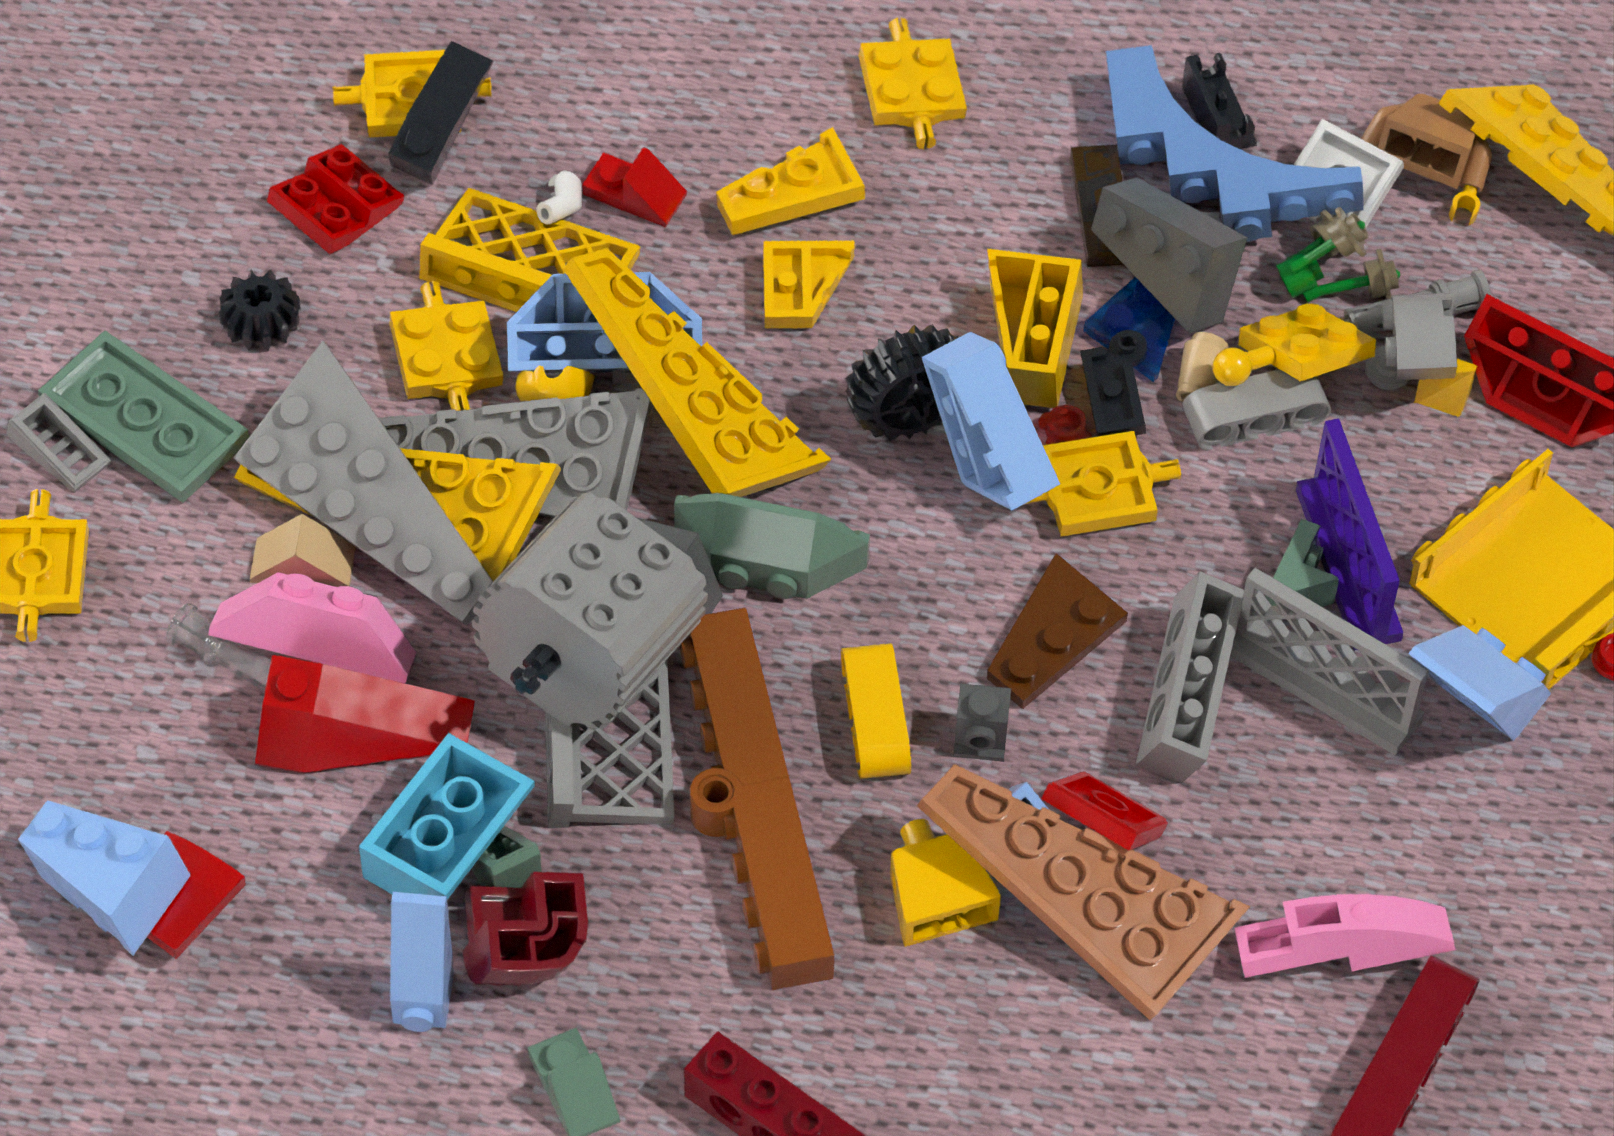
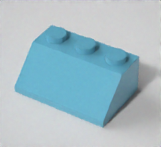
[359,733,535,899]

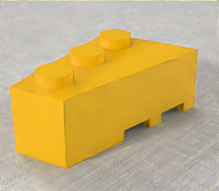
[987,249,1083,408]

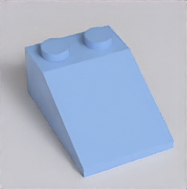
[1408,625,1551,741]

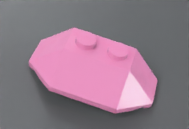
[208,572,416,684]

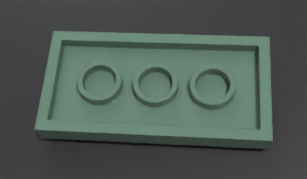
[38,330,249,503]

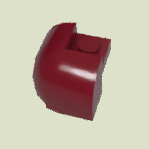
[463,872,588,986]

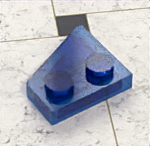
[1083,277,1175,382]

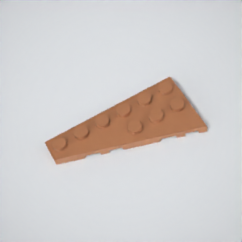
[916,764,1250,1020]

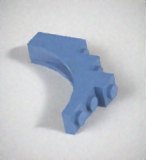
[1106,45,1364,242]

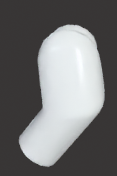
[536,171,582,225]

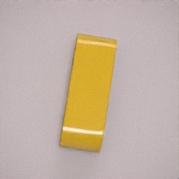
[841,643,911,779]

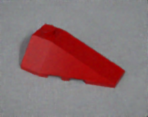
[255,655,475,773]

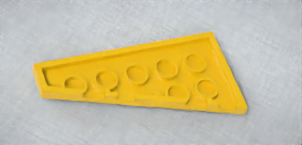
[1438,84,1614,236]

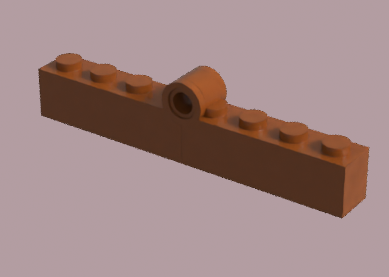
[679,607,835,990]

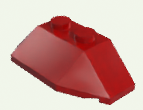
[1464,294,1614,448]

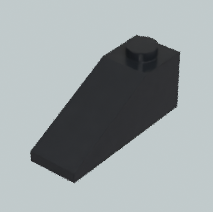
[388,41,493,185]

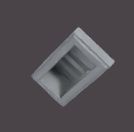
[6,393,111,493]

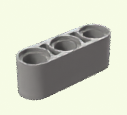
[1182,369,1331,450]

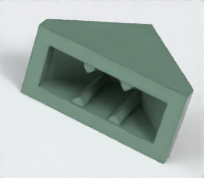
[471,826,542,888]

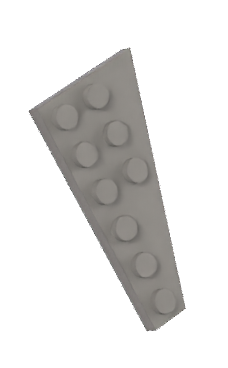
[234,341,493,626]
[379,388,652,518]

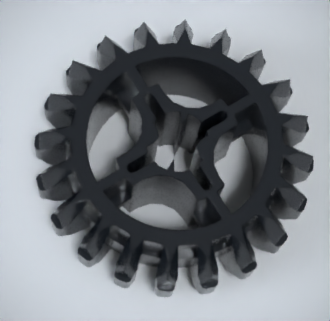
[845,324,959,441]

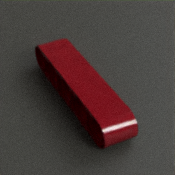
[1330,955,1480,1136]

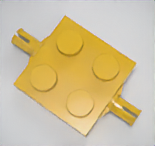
[858,18,967,149]
[333,50,492,138]
[389,281,503,411]
[1025,431,1181,537]
[0,489,89,642]

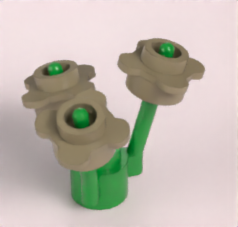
[1275,207,1400,303]

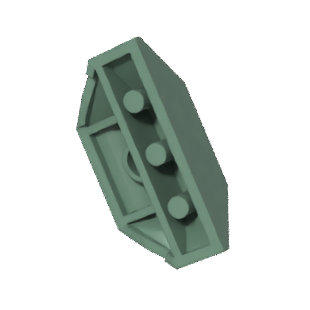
[674,493,870,599]

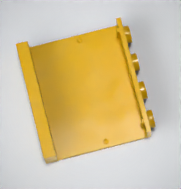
[1409,449,1614,690]

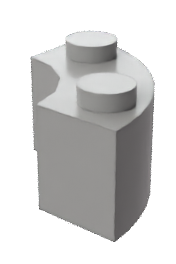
[1382,293,1457,380]

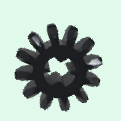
[218,269,301,351]

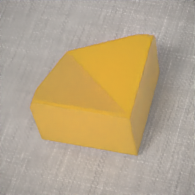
[1414,359,1477,417]

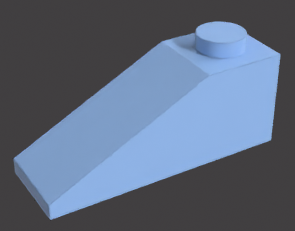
[390,892,454,1032]

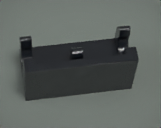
[1182,52,1257,150]

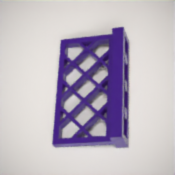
[1296,418,1404,651]

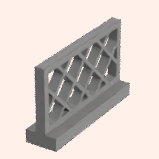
[1230,568,1429,756]
[545,660,675,828]

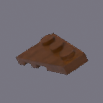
[987,553,1128,710]

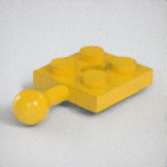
[1213,304,1376,386]

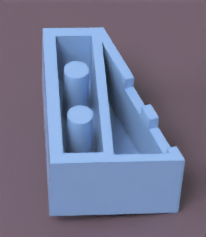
[922,331,1060,511]
[18,800,191,955]

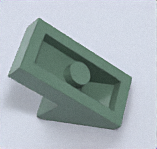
[1265,519,1339,607]
[528,1027,620,1136]

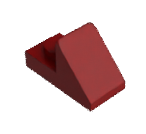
[582,147,687,228]

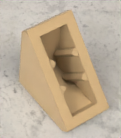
[250,514,356,587]

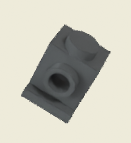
[953,683,1011,762]

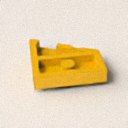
[763,240,855,328]

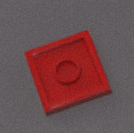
[1041,771,1169,851]

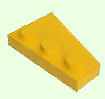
[716,127,865,235]

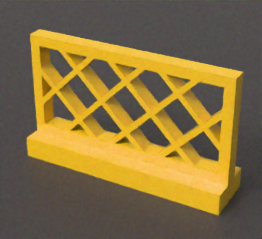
[419,187,640,312]

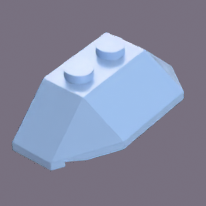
[507,272,702,374]

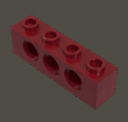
[684,1031,866,1136]

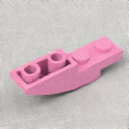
[1235,894,1455,978]

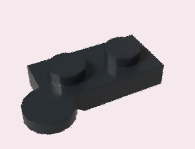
[1080,330,1148,437]

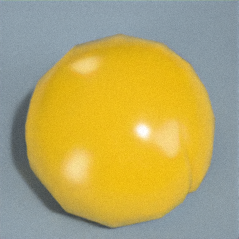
[515,365,595,402]

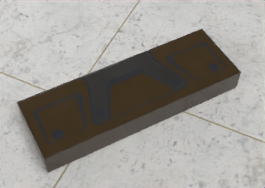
[1070,144,1124,267]

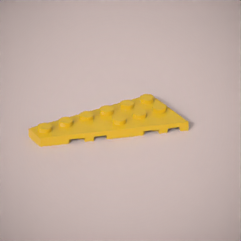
[563,248,832,497]
[234,448,561,581]

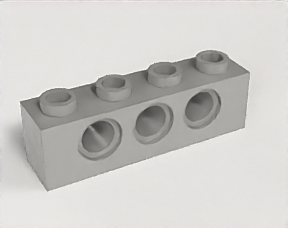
[1135,571,1244,783]

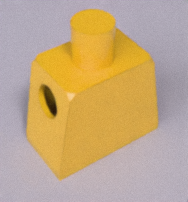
[890,819,1001,947]

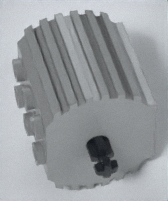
[472,492,708,730]

